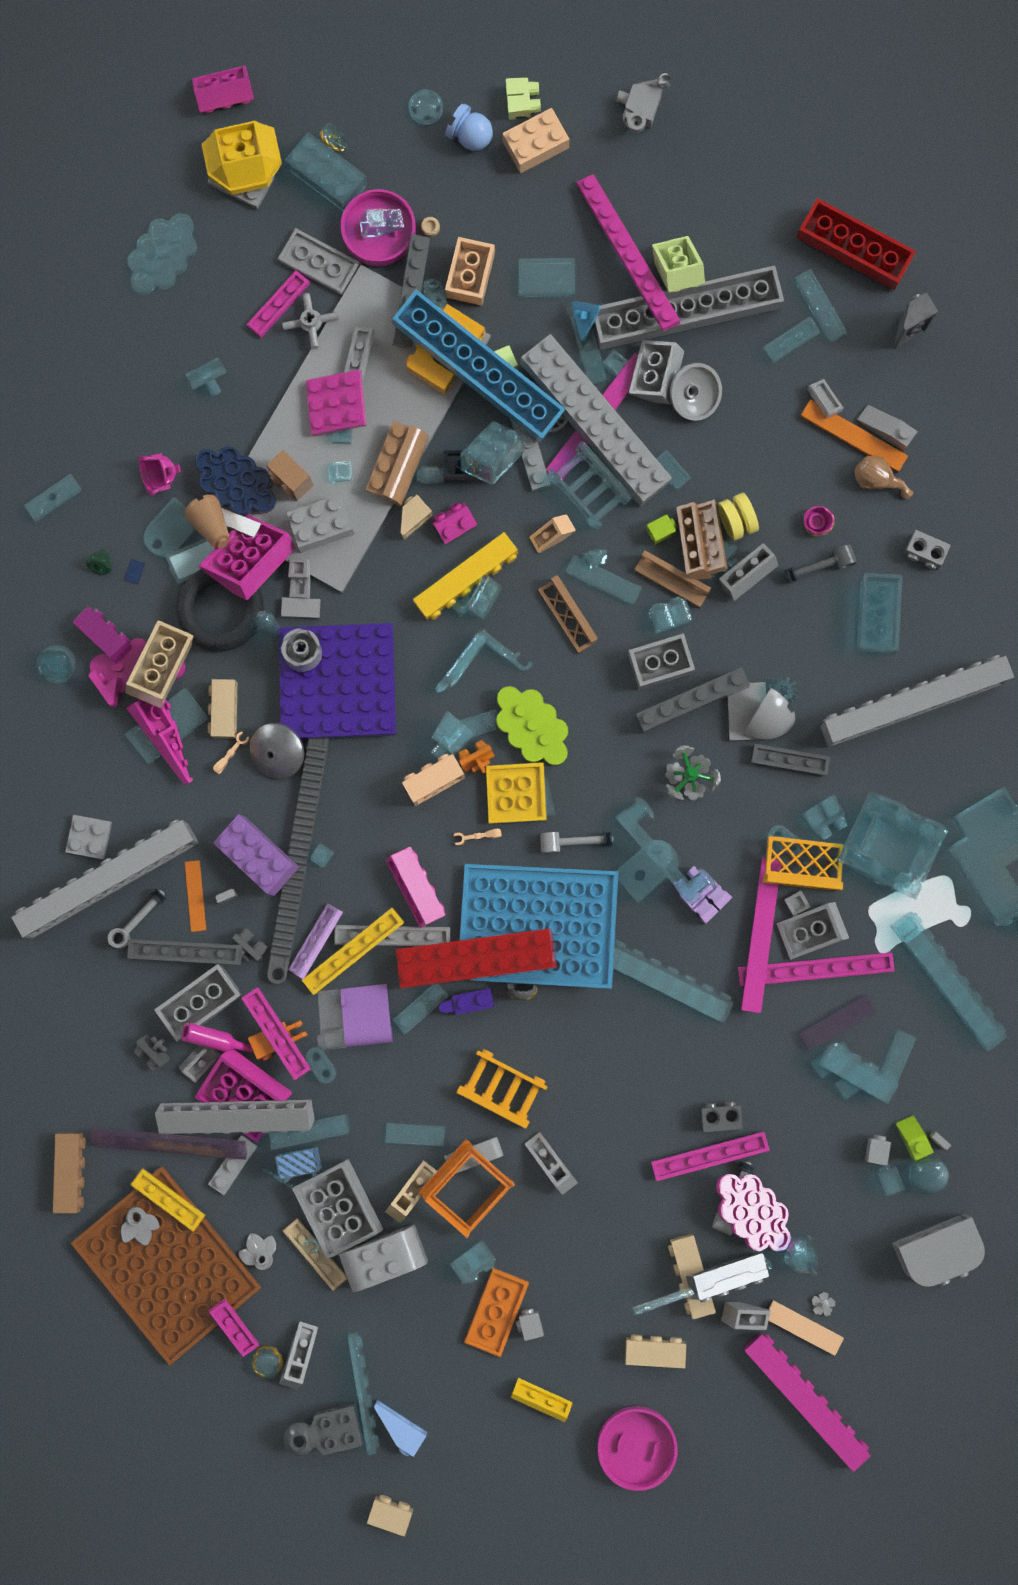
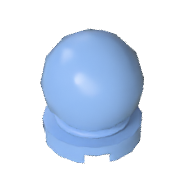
[445,104,493,151]

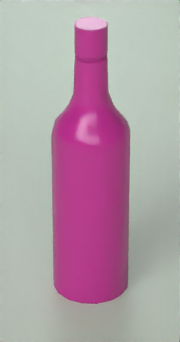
[181,1022,253,1053]

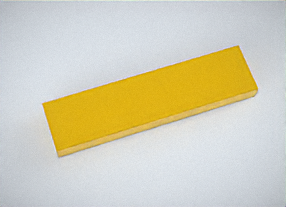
[131,1168,205,1232]

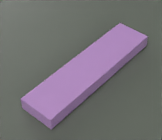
[288,903,343,979]

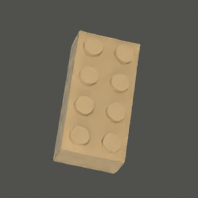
[125,620,193,708]

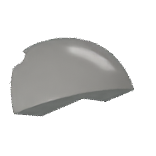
[744,688,795,739]

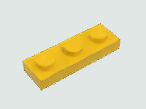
[511,1378,573,1422]

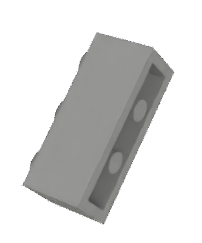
[719,543,779,601]

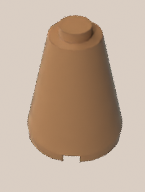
[184,495,230,549]

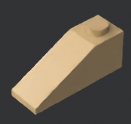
[385,1160,437,1224]

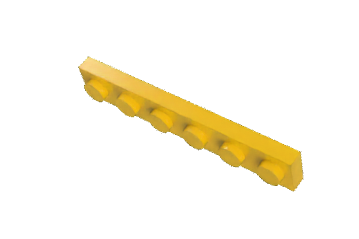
[302,907,404,995]

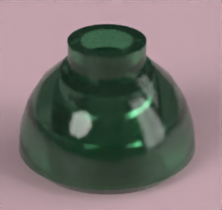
[86,550,112,575]

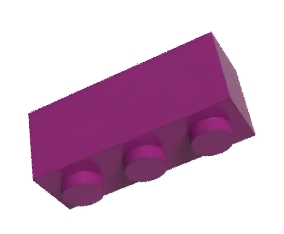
[73,606,132,664]

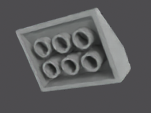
[292,1159,383,1259]

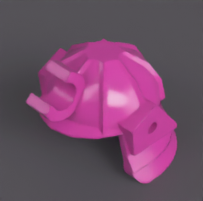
[138,453,181,496]

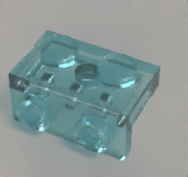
[465,575,503,620]

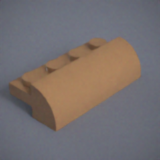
[365,421,429,507]
[677,500,727,580]

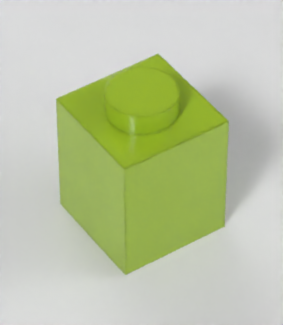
[646,515,677,545]

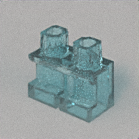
[801,794,848,841]

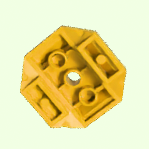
[202,121,282,195]

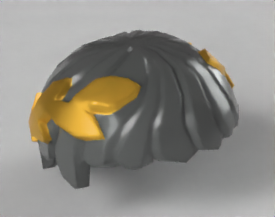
[507,983,538,1000]

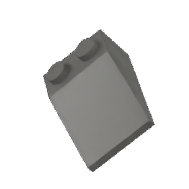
[777,902,849,960]

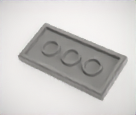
[277,228,361,296]

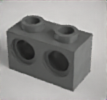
[700,1101,743,1132]

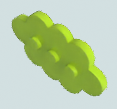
[496,686,568,766]

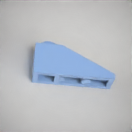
[374,1400,427,1457]

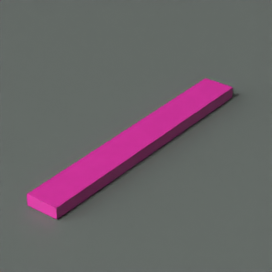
[546,353,638,482]
[741,858,781,1014]
[738,952,895,987]

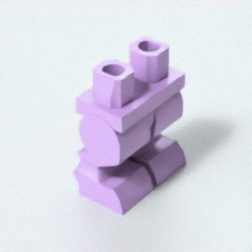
[674,866,733,924]

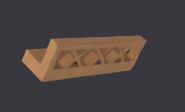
[634,550,711,608]
[538,575,598,654]

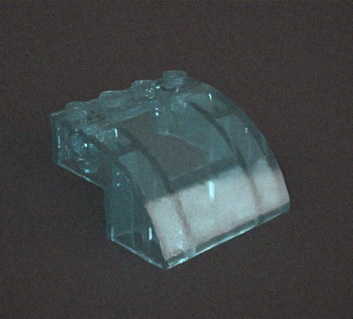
[837,791,948,900]

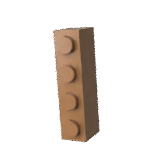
[53,1133,86,1213]

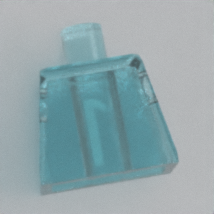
[431,711,476,758]

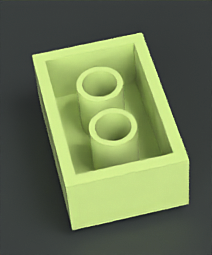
[652,236,705,292]

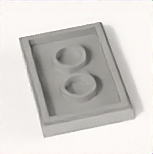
[727,682,768,741]

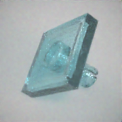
[185,357,227,396]

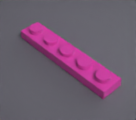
[242,987,311,1080]

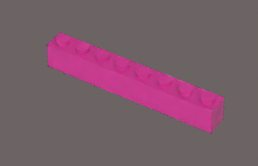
[743,1332,871,1472]

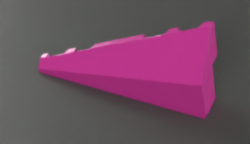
[126,699,193,785]

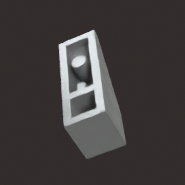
[857,405,918,452]
[525,1132,578,1195]
[279,1322,318,1390]

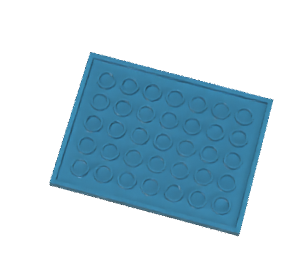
[460,864,619,989]

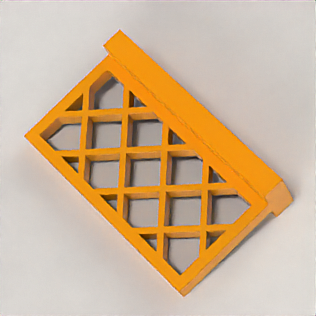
[762,836,844,891]

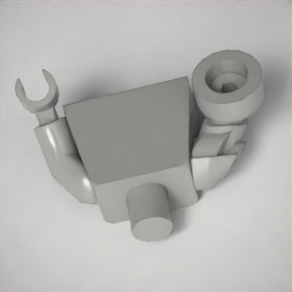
[616,73,671,133]

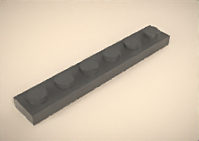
[392,234,430,349]
[127,939,242,965]

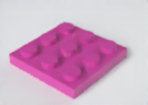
[306,370,367,436]

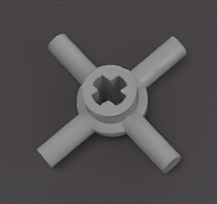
[282,293,339,349]

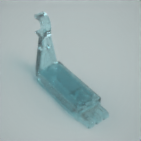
[435,630,532,693]

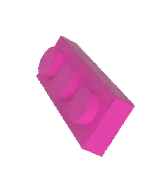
[209,1298,259,1357]

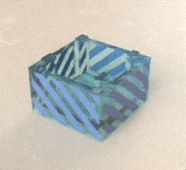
[275,1146,322,1183]

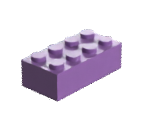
[214,814,299,896]

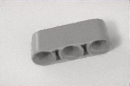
[444,1137,503,1173]

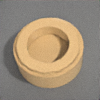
[421,217,440,237]

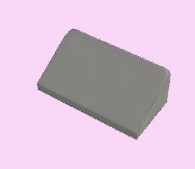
[179,1045,222,1083]

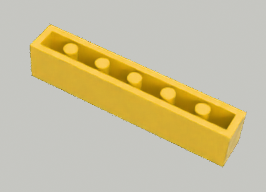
[413,532,518,621]

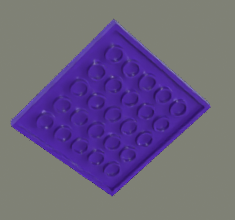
[279,623,396,739]

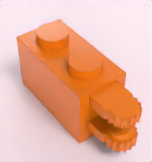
[248,1020,307,1061]

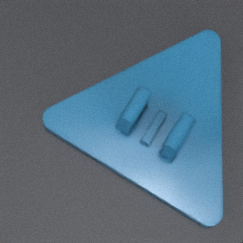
[572,301,601,340]

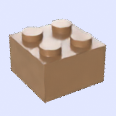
[267,450,314,501]

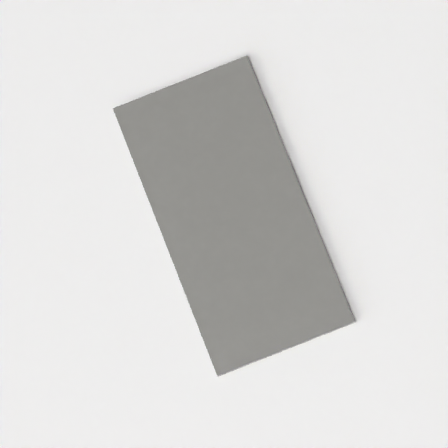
[221,265,491,593]

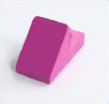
[88,671,122,707]

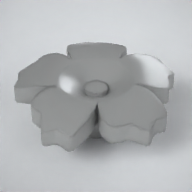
[812,1292,836,1316]

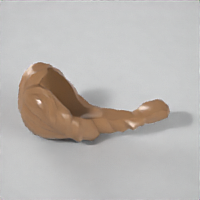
[855,456,913,499]

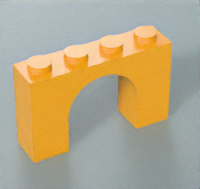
[405,304,485,395]

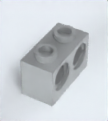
[904,530,951,570]

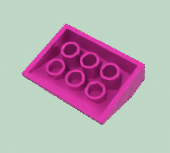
[199,515,295,600]
[194,1049,293,1143]

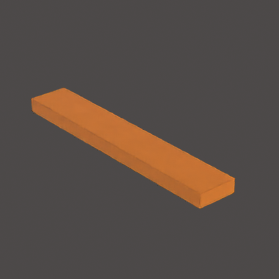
[800,399,908,473]

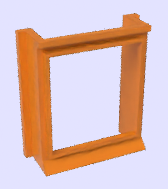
[418,1139,515,1238]

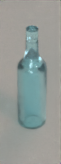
[256,611,280,638]

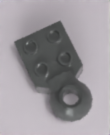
[284,1402,364,1456]

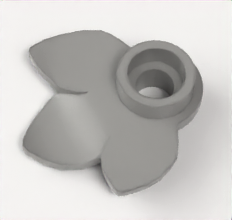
[121,1207,160,1245]
[238,1233,276,1270]

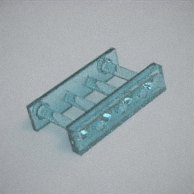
[548,441,633,530]

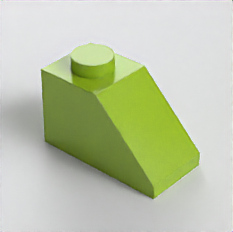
[895,1115,934,1161]

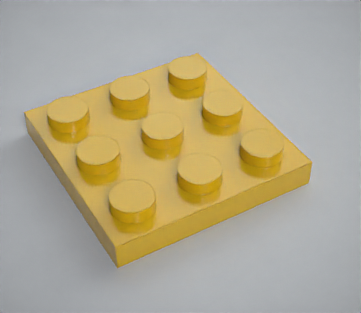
[486,763,547,824]

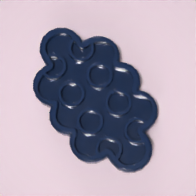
[195,446,276,516]

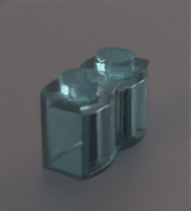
[649,597,693,633]

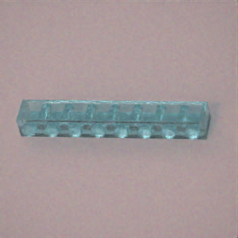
[890,911,1008,1051]
[613,940,734,1023]

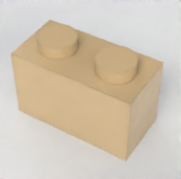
[367,1495,413,1537]

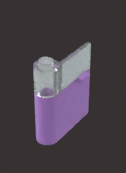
[317,984,393,1050]

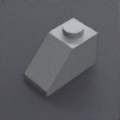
[721,1302,770,1330]

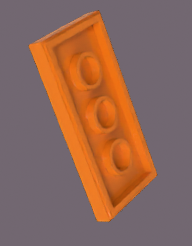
[464,1268,529,1357]

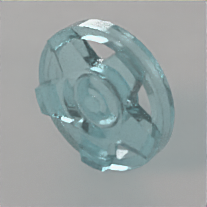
[409,89,443,124]

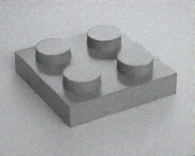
[66,815,112,860]

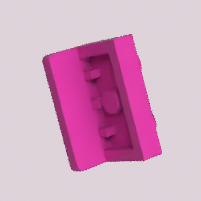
[431,502,477,544]

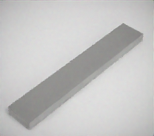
[334,925,450,946]

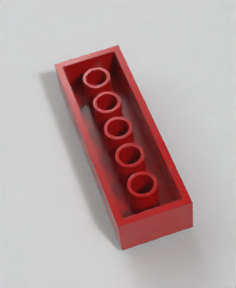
[796,198,916,291]

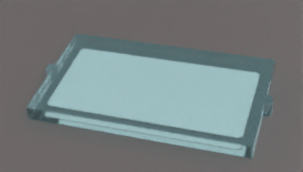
[165,538,215,584]

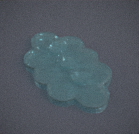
[128,213,197,294]

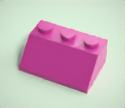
[192,65,254,113]

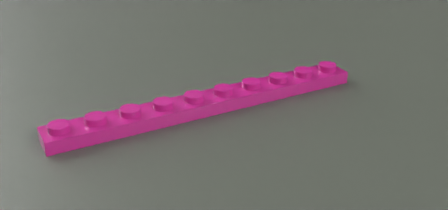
[577,174,680,332]

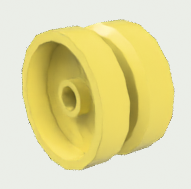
[717,492,759,541]

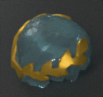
[320,123,348,152]
[252,1345,284,1379]

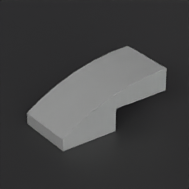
[288,558,310,599]

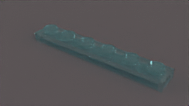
[347,1331,379,1455]

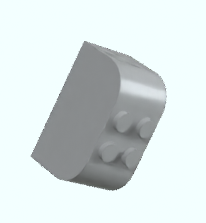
[892,1214,985,1287]
[339,1223,428,1292]

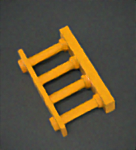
[456,1049,547,1129]

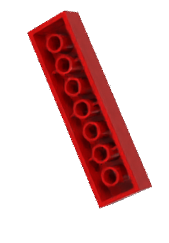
[396,929,557,989]

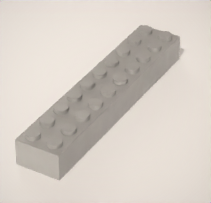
[593,266,784,350]
[520,334,672,507]
[820,655,1014,747]
[11,820,199,939]

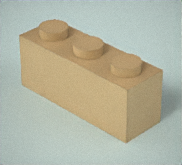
[208,679,238,739]
[625,1334,686,1368]

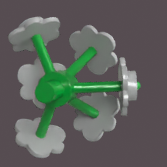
[665,745,721,801]

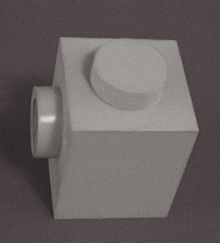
[865,1135,891,1166]
[516,1308,544,1341]

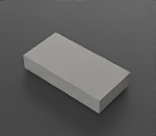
[807,379,844,418]
[281,597,321,619]

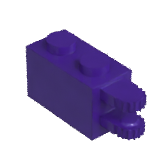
[439,988,494,1015]

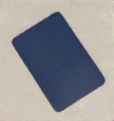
[124,559,145,584]

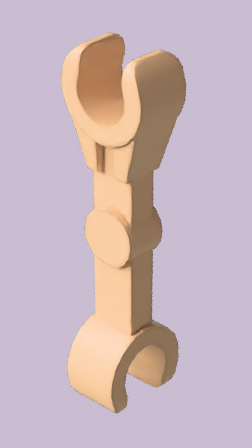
[213,732,249,774]
[453,829,502,846]

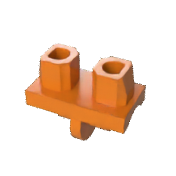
[458,740,495,774]

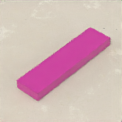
[246,270,310,338]

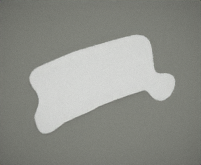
[868,875,971,953]

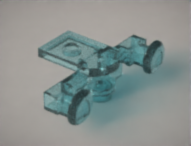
[616,797,716,906]

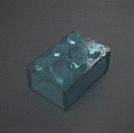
[461,421,524,485]

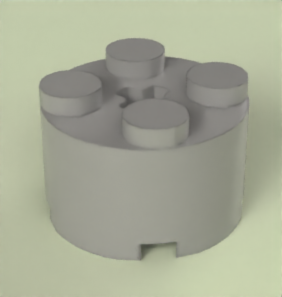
[281,629,322,672]

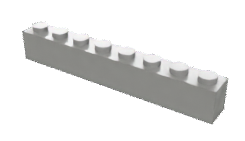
[155,1100,315,1135]

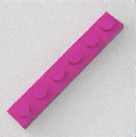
[651,1131,770,1181]

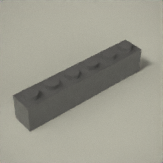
[636,667,750,733]

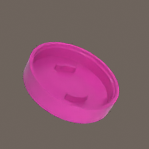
[341,189,416,267]
[597,1406,678,1491]

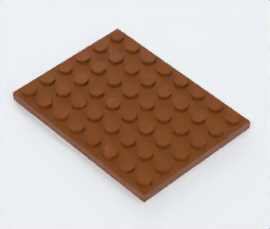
[71,1166,262,1366]

